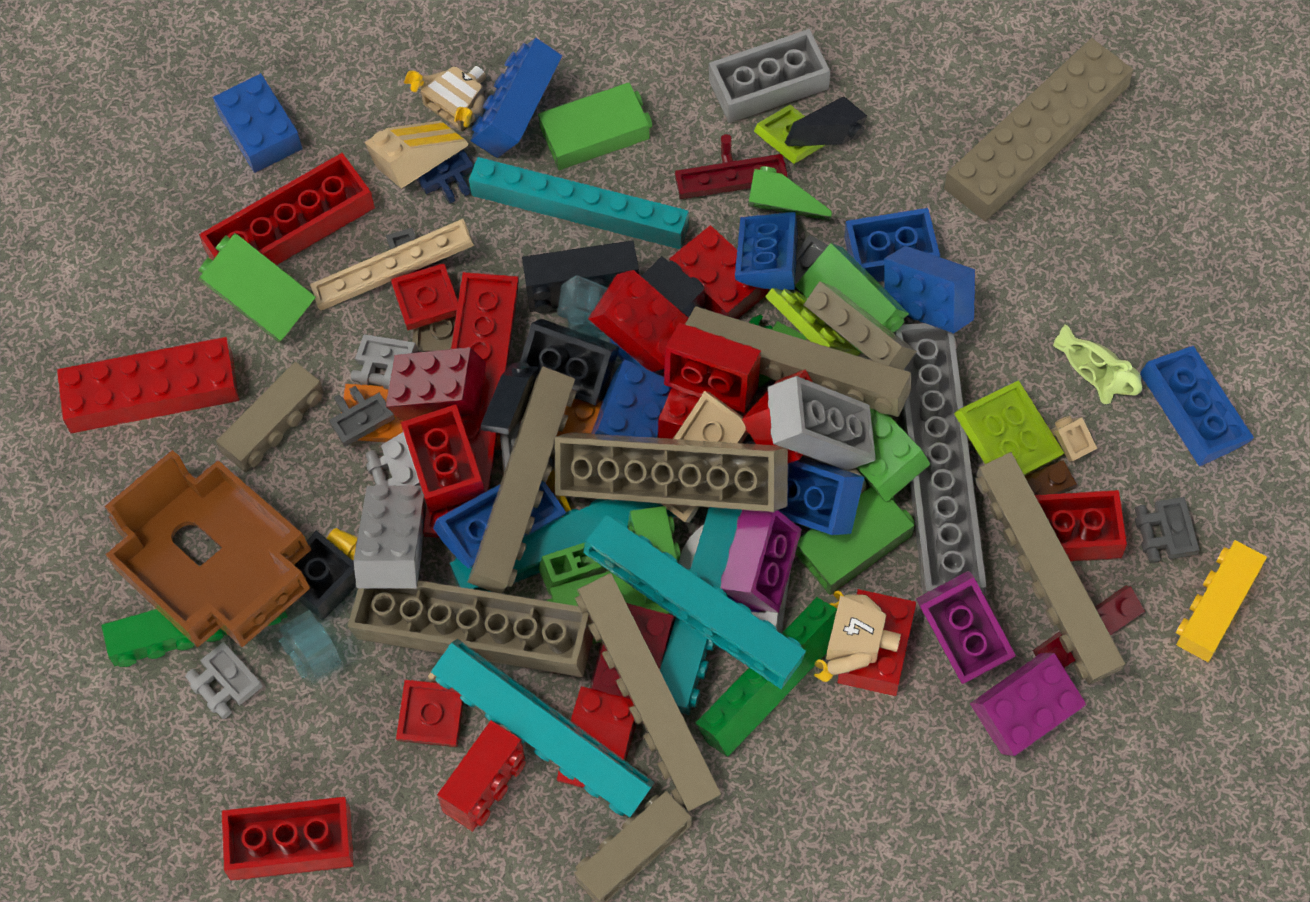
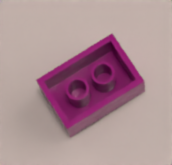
[720,509,802,613]
[916,570,1016,684]
[970,653,1086,756]

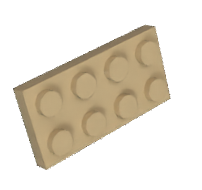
[661,391,748,523]

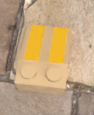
[365,121,468,189]

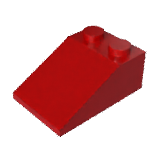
[557,686,637,788]

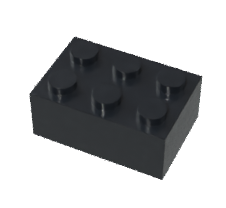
[520,319,620,405]

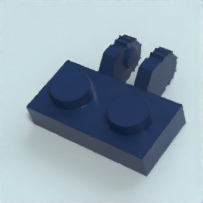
[417,149,474,204]

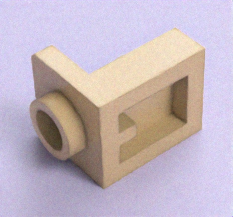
[1050,415,1097,462]

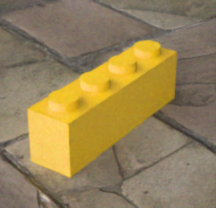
[1176,540,1267,663]

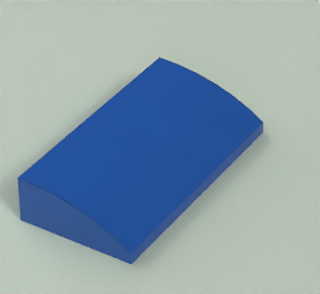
[735,212,798,290]
[1140,346,1254,466]
[433,481,566,569]

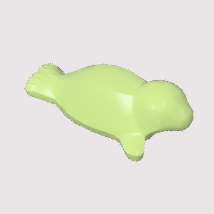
[1053,325,1143,404]

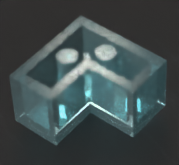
[557,275,608,339]
[278,610,343,685]

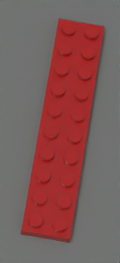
[423,272,519,538]

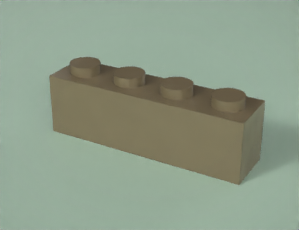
[804,281,917,370]
[216,362,324,473]
[574,791,692,902]

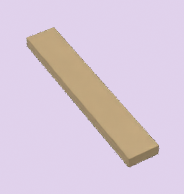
[310,219,474,311]

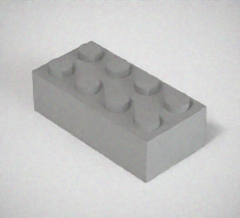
[709,29,830,123]
[768,376,876,470]
[353,485,427,588]

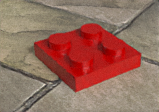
[391,263,458,331]
[396,680,464,747]

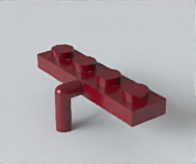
[675,134,788,200]
[1032,585,1145,668]

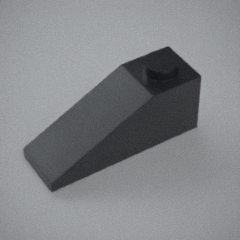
[785,96,868,146]
[481,362,539,434]

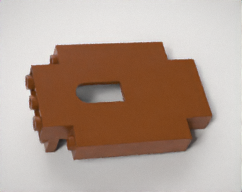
[104,450,311,648]

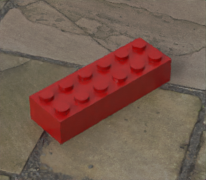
[199,153,375,265]
[57,337,240,434]

